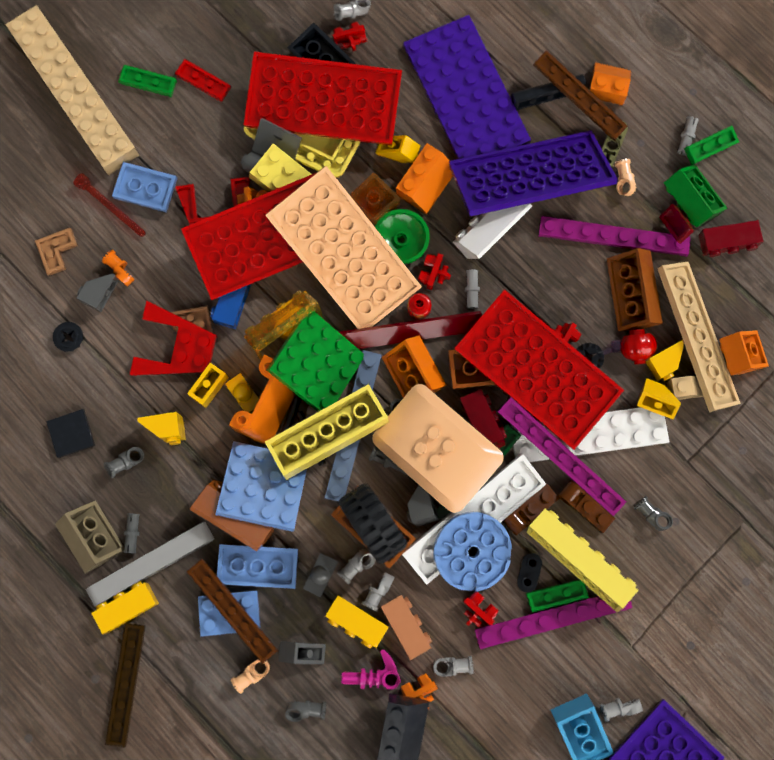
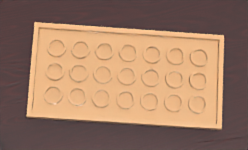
[265,166,422,329]

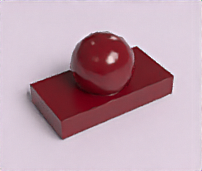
[659,204,694,244]

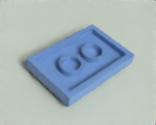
[112,162,178,213]
[198,591,261,636]

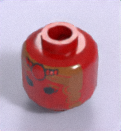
[407,293,432,320]

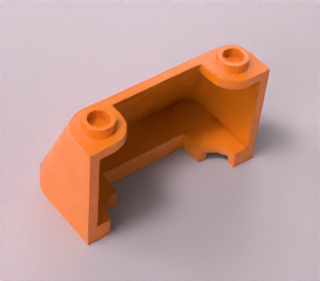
[229,355,295,444]

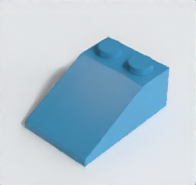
[550,693,614,760]

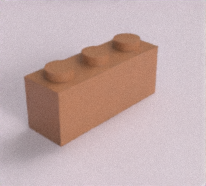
[381,595,432,660]

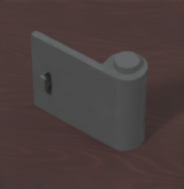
[241,118,302,172]

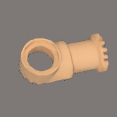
[614,159,636,196]
[230,659,270,694]

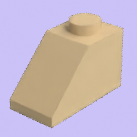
[666,376,704,400]

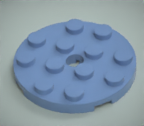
[433,512,512,591]

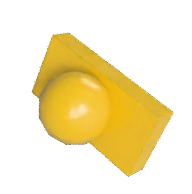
[225,373,259,413]

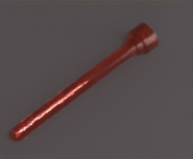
[73,173,146,237]

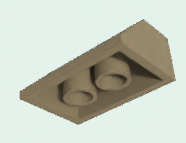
[55,500,124,574]

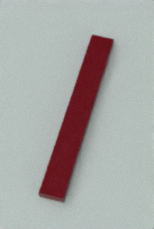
[339,311,482,349]

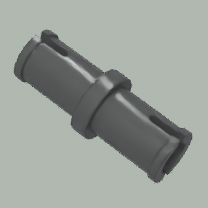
[123,513,140,553]

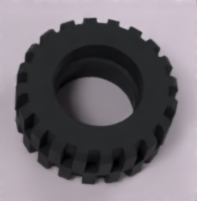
[338,484,407,564]

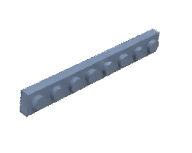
[325,350,382,502]

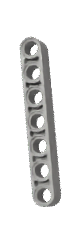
[86,522,215,607]

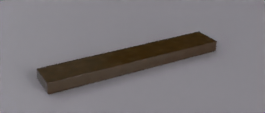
[105,623,146,748]

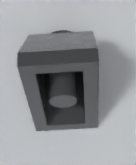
[77,274,119,312]
[406,485,439,527]
[278,641,326,664]

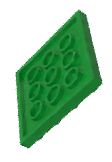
[267,308,364,412]

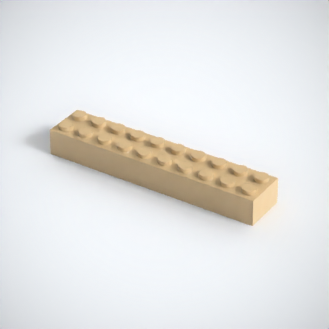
[5,5,140,175]

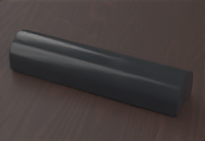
[511,74,587,110]

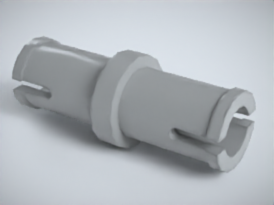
[677,116,699,156]
[465,270,480,309]

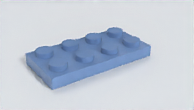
[217,544,298,589]

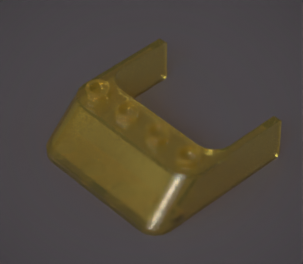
[244,290,324,362]

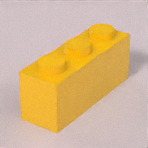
[92,581,159,634]
[326,595,389,649]

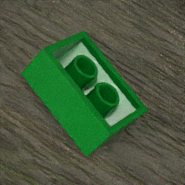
[664,164,728,228]

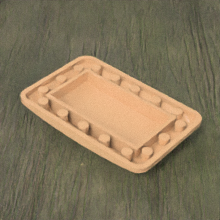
[372,384,504,513]

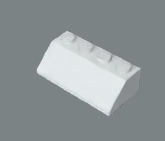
[453,203,532,259]

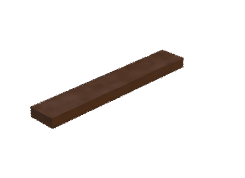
[533,50,628,141]
[187,559,278,664]

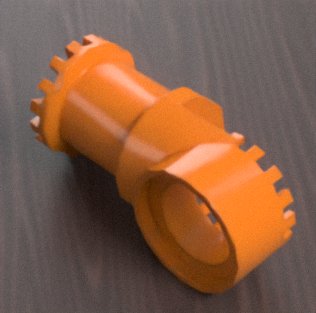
[102,250,135,287]

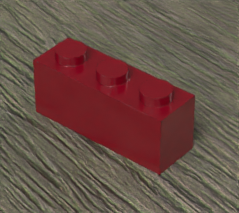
[698,220,764,257]
[460,389,507,448]

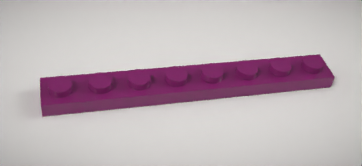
[538,216,691,257]
[497,397,626,516]
[474,596,633,649]

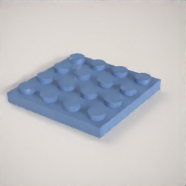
[215,441,307,532]

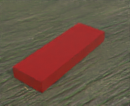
[175,59,231,102]

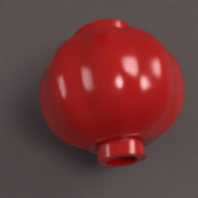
[620,329,657,365]

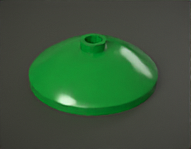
[375,209,430,265]

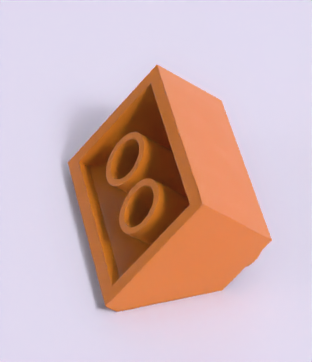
[396,143,453,215]
[381,335,446,398]

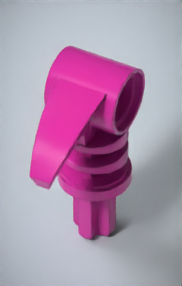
[341,649,400,689]

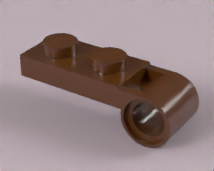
[558,480,616,533]
[503,484,560,536]

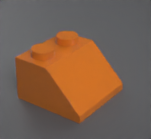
[589,63,631,105]
[719,331,769,375]

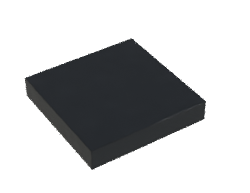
[46,409,96,458]

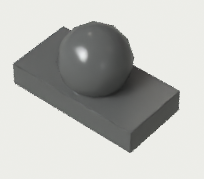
[303,553,338,598]

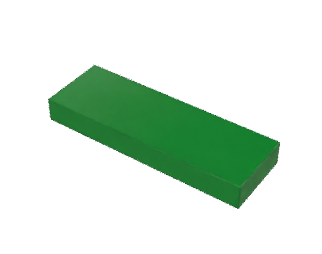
[118,65,177,97]
[684,125,739,165]
[526,579,589,612]

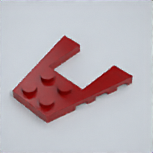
[175,177,250,225]
[130,301,217,376]

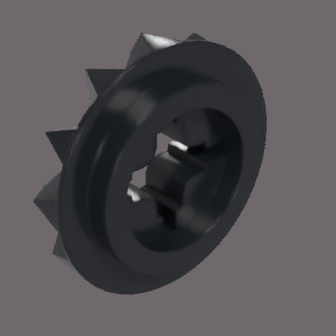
[53,322,84,352]
[576,343,604,369]

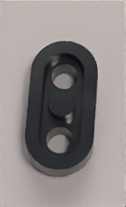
[517,553,542,592]

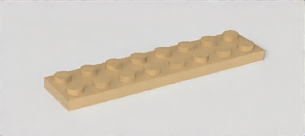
[657,262,741,412]

